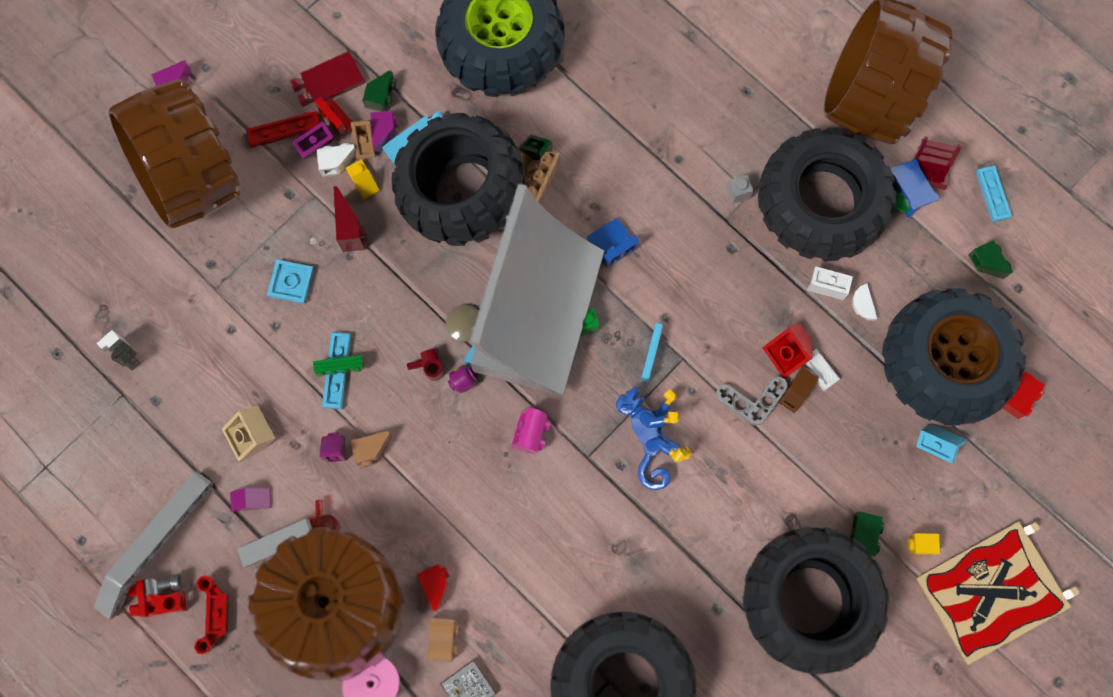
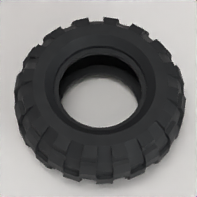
[758,127,896,262]

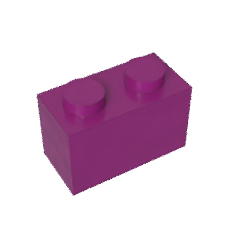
[292,121,335,159]

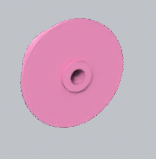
[342,658,399,697]

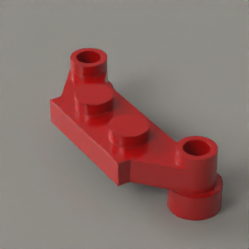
[194,576,229,654]

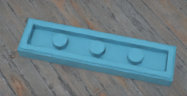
[322,332,352,409]

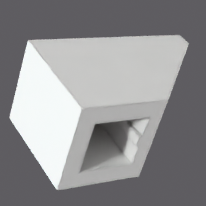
[317,143,356,177]

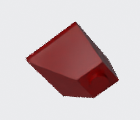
[762,323,813,379]

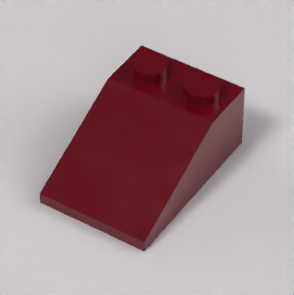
[333,186,368,252]

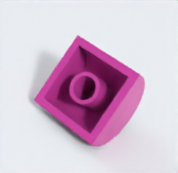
[511,407,550,454]

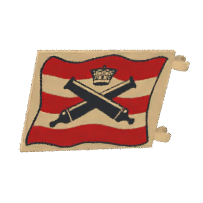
[916,522,1079,665]

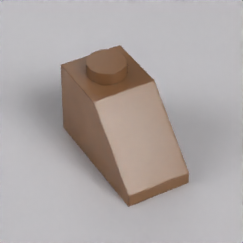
[350,430,392,468]

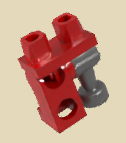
[127,573,187,618]

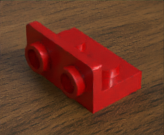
[315,97,353,136]

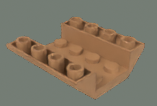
[520,152,560,205]

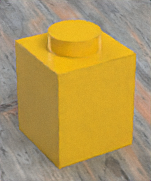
[907,533,940,555]

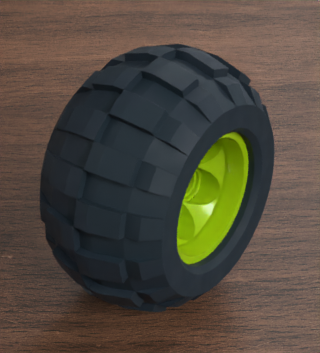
[435,0,565,97]

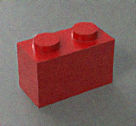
[1003,371,1045,419]

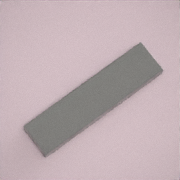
[237,518,312,568]

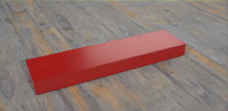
[246,111,320,148]

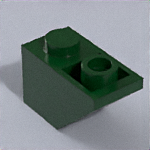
[362,71,396,111]
[968,240,1013,279]

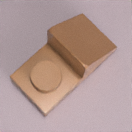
[351,120,375,159]

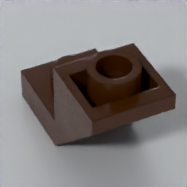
[779,366,819,413]

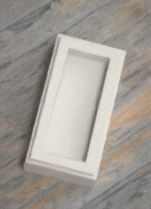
[804,349,840,391]

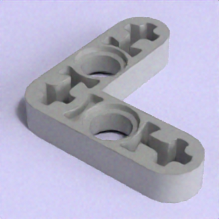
[715,377,787,426]

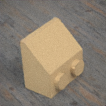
[222,405,275,462]

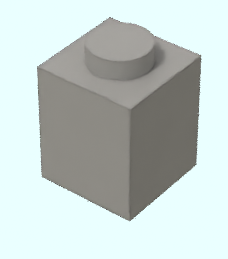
[727,174,753,204]

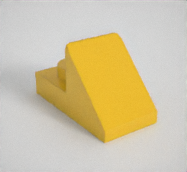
[346,159,380,200]

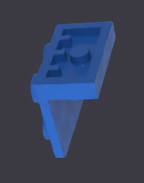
[587,218,639,268]

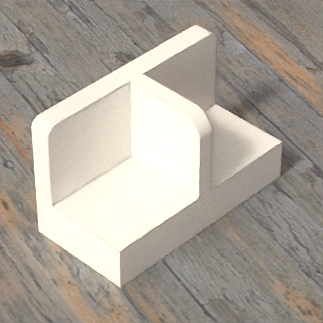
[807,266,853,300]

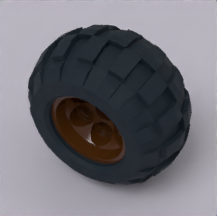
[882,288,1026,426]

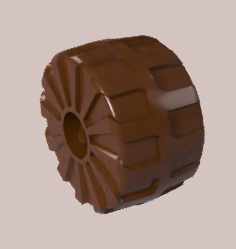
[824,0,953,145]
[109,79,240,228]
[248,528,404,681]

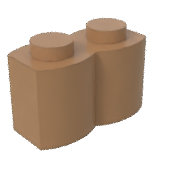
[427,618,459,661]

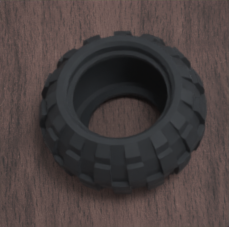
[392,113,525,246]
[742,527,890,674]
[550,612,697,697]

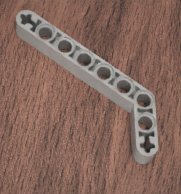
[94,472,213,620]

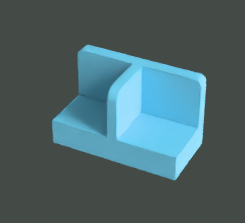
[916,424,966,463]

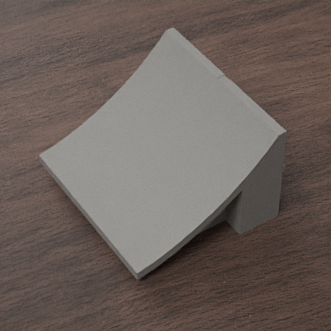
[470,184,604,396]

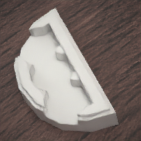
[852,283,878,321]

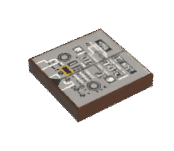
[441,660,497,697]

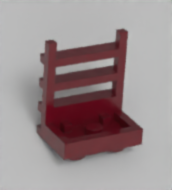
[913,136,962,190]

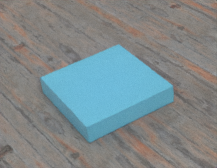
[267,259,314,304]

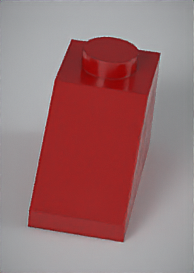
[417,564,450,612]

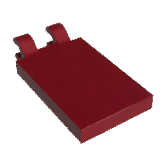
[290,51,366,107]

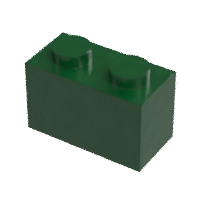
[850,511,884,557]

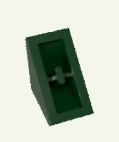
[519,135,553,160]

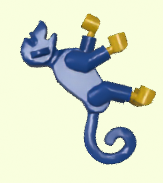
[616,386,693,490]

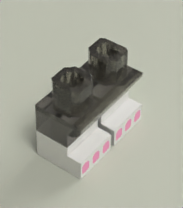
[97,330,141,370]

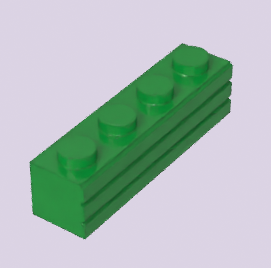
[313,355,364,377]

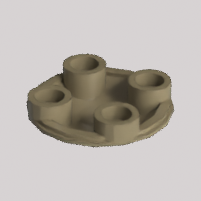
[446,305,479,343]

